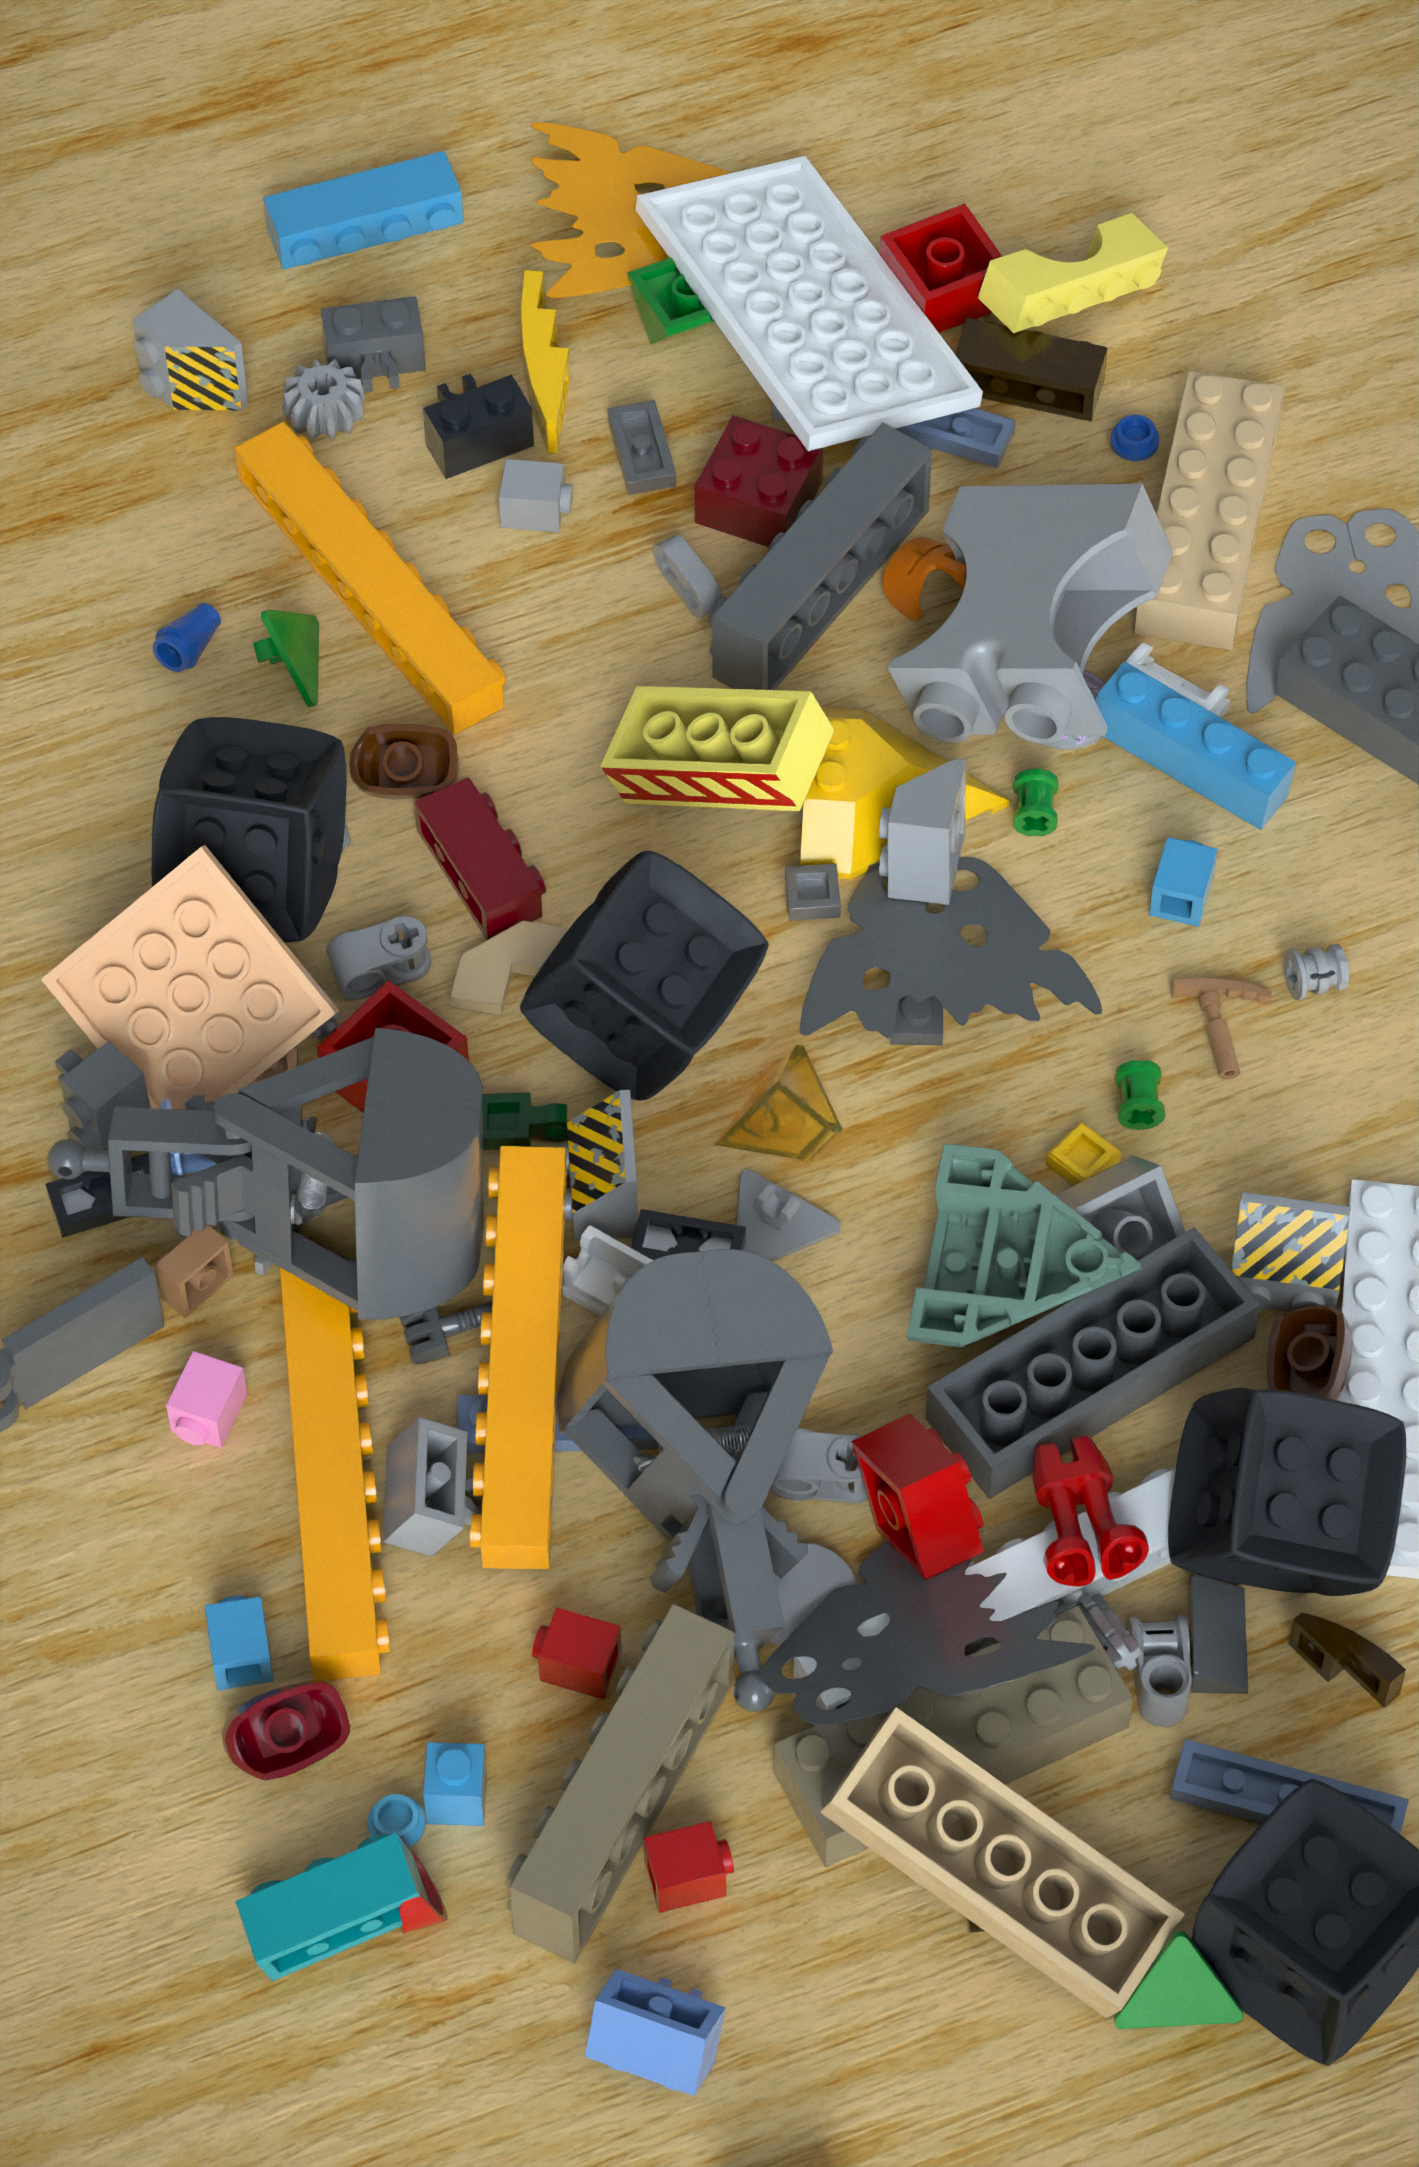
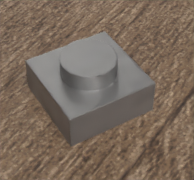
[785,864,841,921]

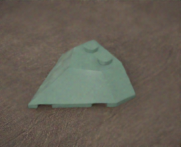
[907,1143,1142,1347]

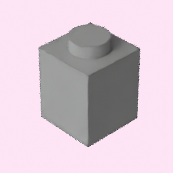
[499,459,573,533]

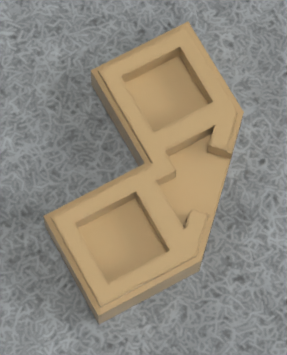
[450,921,569,1015]

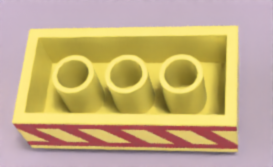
[600,686,834,811]

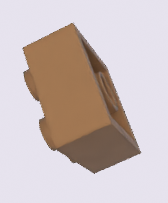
[156,1225,234,1318]

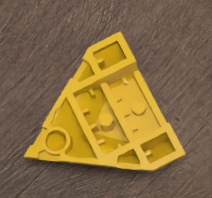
[800,706,1010,880]

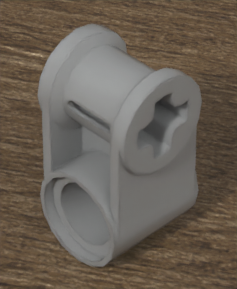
[326,916,431,1000]
[771,1429,868,1504]
[1127,1614,1192,1727]

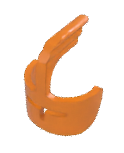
[882,537,967,621]

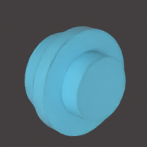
[368,1794,425,1848]

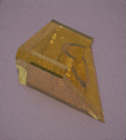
[714,1045,843,1161]

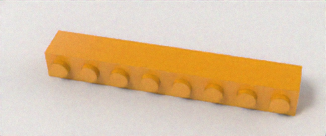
[234,421,506,735]
[470,1146,567,1569]
[280,1267,390,1680]

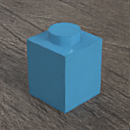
[1149,837,1218,927]
[205,1596,274,1691]
[423,1742,487,1826]

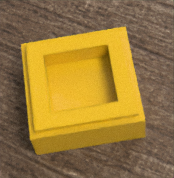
[1045,1121,1121,1186]

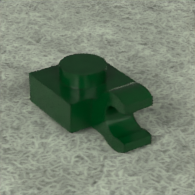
[482,1093,569,1150]

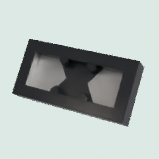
[45,1153,150,1238]
[631,1209,746,1260]

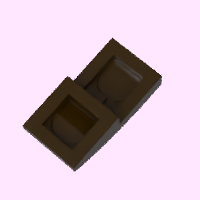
[1289,1612,1406,1707]

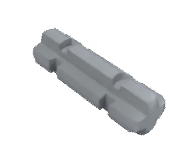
[1078,1592,1142,1671]

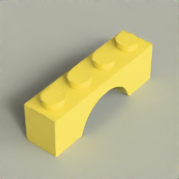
[978,213,1168,333]

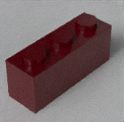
[414,777,546,940]

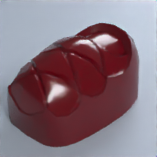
[221,1680,350,1781]

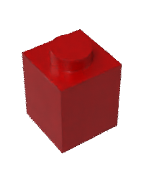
[532,1607,622,1700]
[644,1821,734,1913]

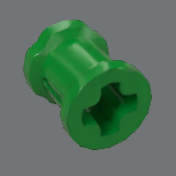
[1013,769,1059,836]
[1115,1060,1166,1130]

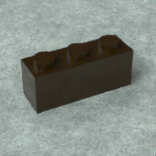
[955,318,1108,422]

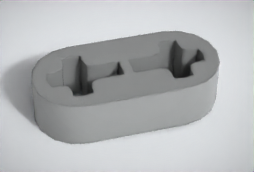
[653,534,723,618]

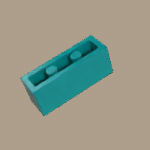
[235,1832,429,1981]

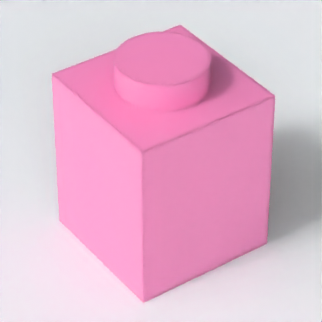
[166,1351,248,1448]

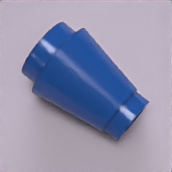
[153,603,221,672]

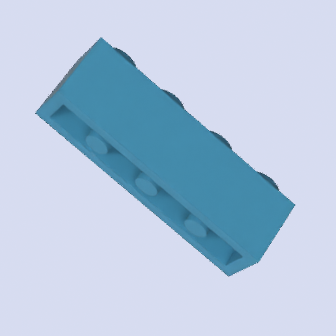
[263,151,463,270]
[1096,661,1296,830]

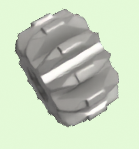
[283,358,365,441]

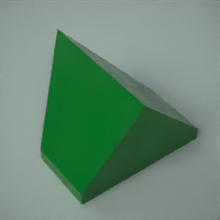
[627,258,715,344]

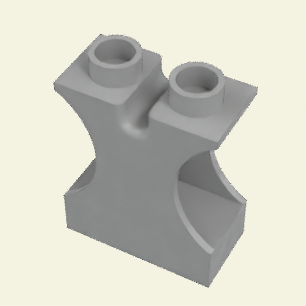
[888,483,1173,744]

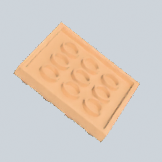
[41,845,339,1110]

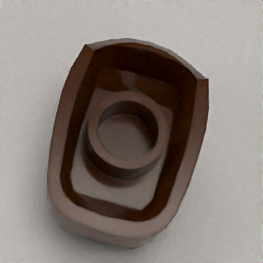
[349,723,459,800]
[1267,1304,1352,1400]

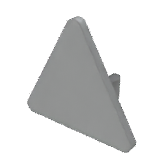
[737,1170,841,1262]

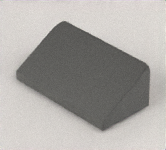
[1188,1575,1248,1694]

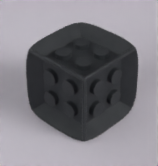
[151,717,347,943]
[520,851,769,1101]
[1168,1387,1406,1596]
[1191,1779,1419,2066]

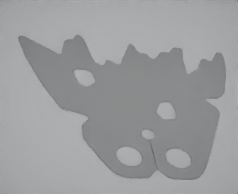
[1246,509,1419,714]

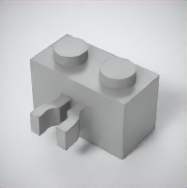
[383,1417,483,1557]

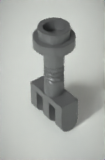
[400,1301,493,1364]

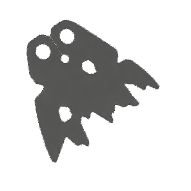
[800,857,1102,1039]
[760,1541,1095,1725]

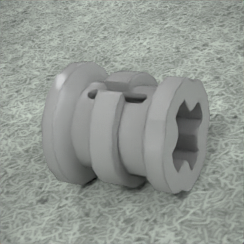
[1284,944,1349,1000]

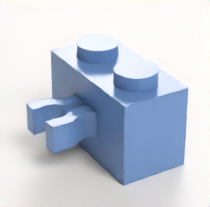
[585,1969,726,2096]

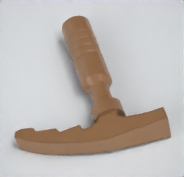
[1170,977,1272,1079]

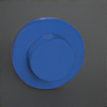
[1110,415,1159,461]

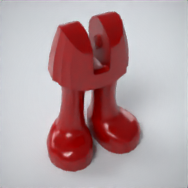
[1033,1435,1149,1587]

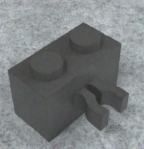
[321,296,426,392]
[55,1041,150,1150]

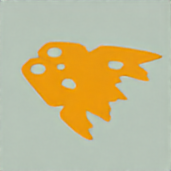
[530,122,732,298]

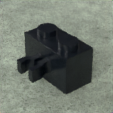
[423,374,534,479]

